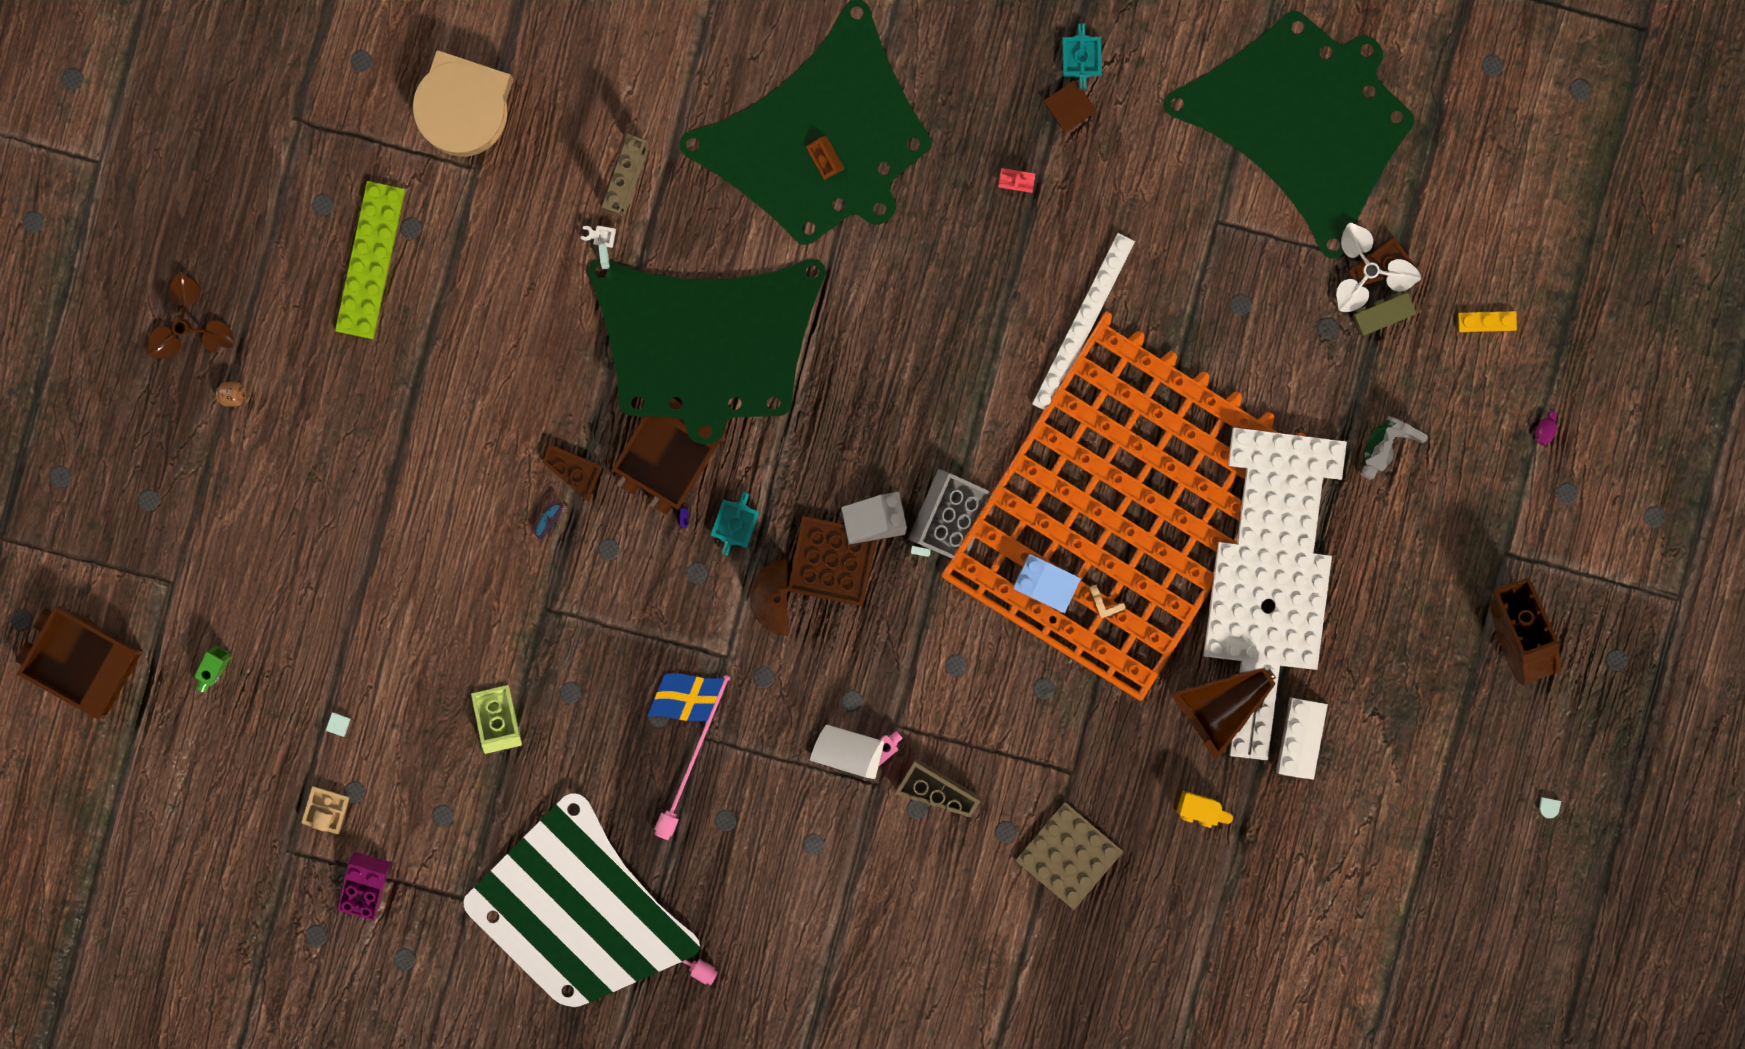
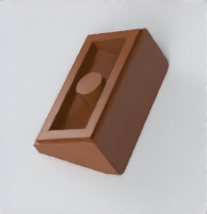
[806,136,844,180]

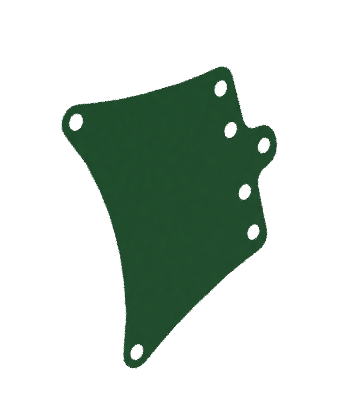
[679,0,931,245]
[1164,11,1414,259]
[588,259,826,445]

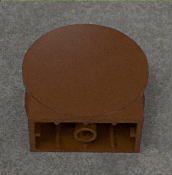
[1490,577,1561,685]

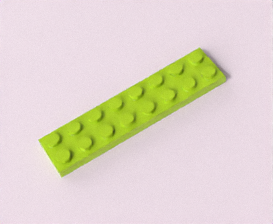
[335,181,406,340]

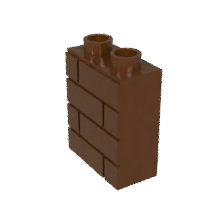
[612,398,727,515]
[15,606,143,720]

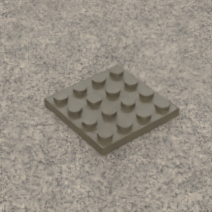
[1015,802,1123,910]

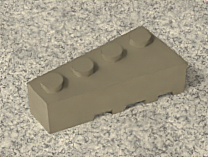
[895,758,981,817]

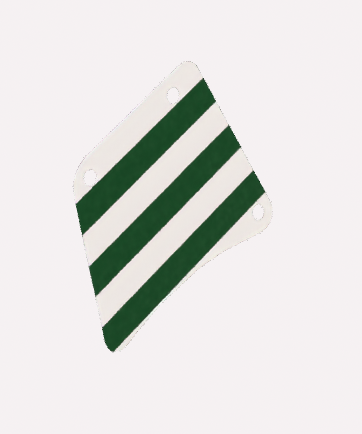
[464,794,700,1007]

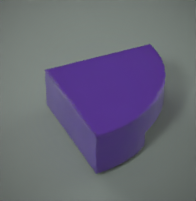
[680,508,689,528]

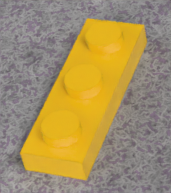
[1458,311,1517,332]

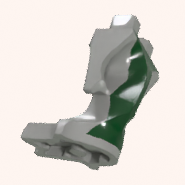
[1360,416,1428,480]

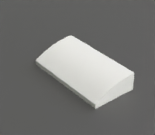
[810,725,884,779]

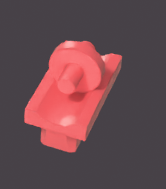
[998,168,1035,193]

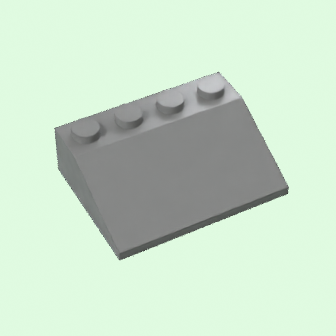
[908,469,992,558]

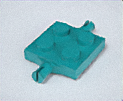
[1062,24,1102,90]
[711,492,759,556]

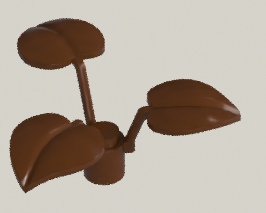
[146,272,235,358]

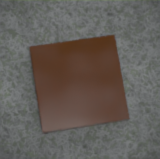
[1044,80,1097,133]

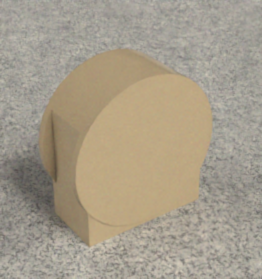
[413,50,514,157]

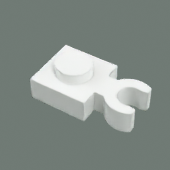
[581,226,616,248]

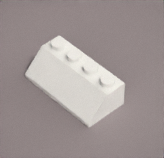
[1276,697,1328,780]

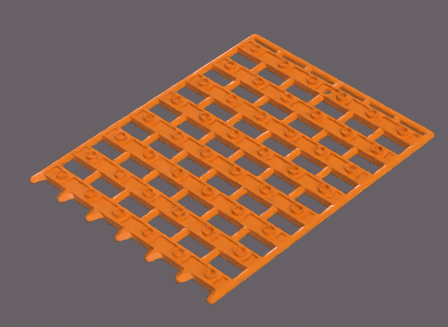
[941,311,1306,701]

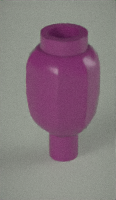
[1535,411,1557,446]

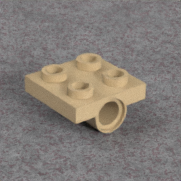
[301,786,350,834]

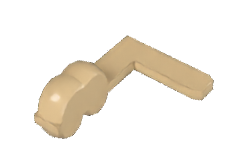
[1089,585,1126,619]

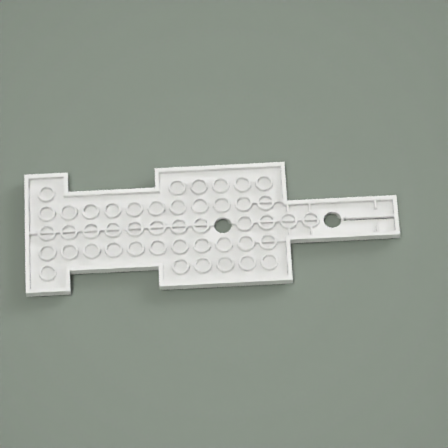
[1203,428,1347,760]

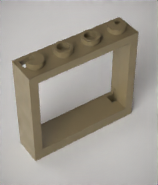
[602,134,649,220]

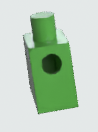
[195,646,232,692]

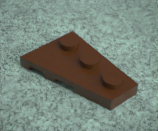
[1347,237,1416,286]
[542,444,603,502]

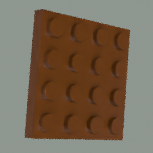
[788,516,876,607]

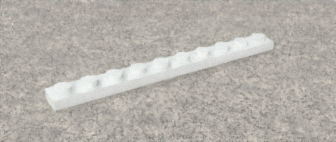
[1032,233,1135,410]

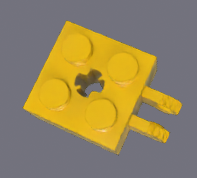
[1176,791,1233,828]

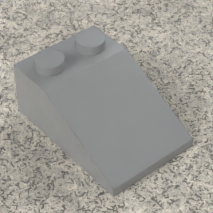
[841,492,907,544]

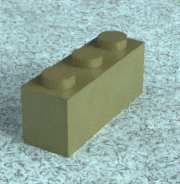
[1352,291,1417,337]

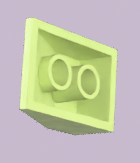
[471,685,522,754]

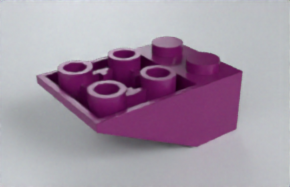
[337,851,391,921]

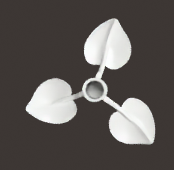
[1336,223,1421,312]

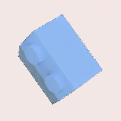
[1012,554,1081,613]

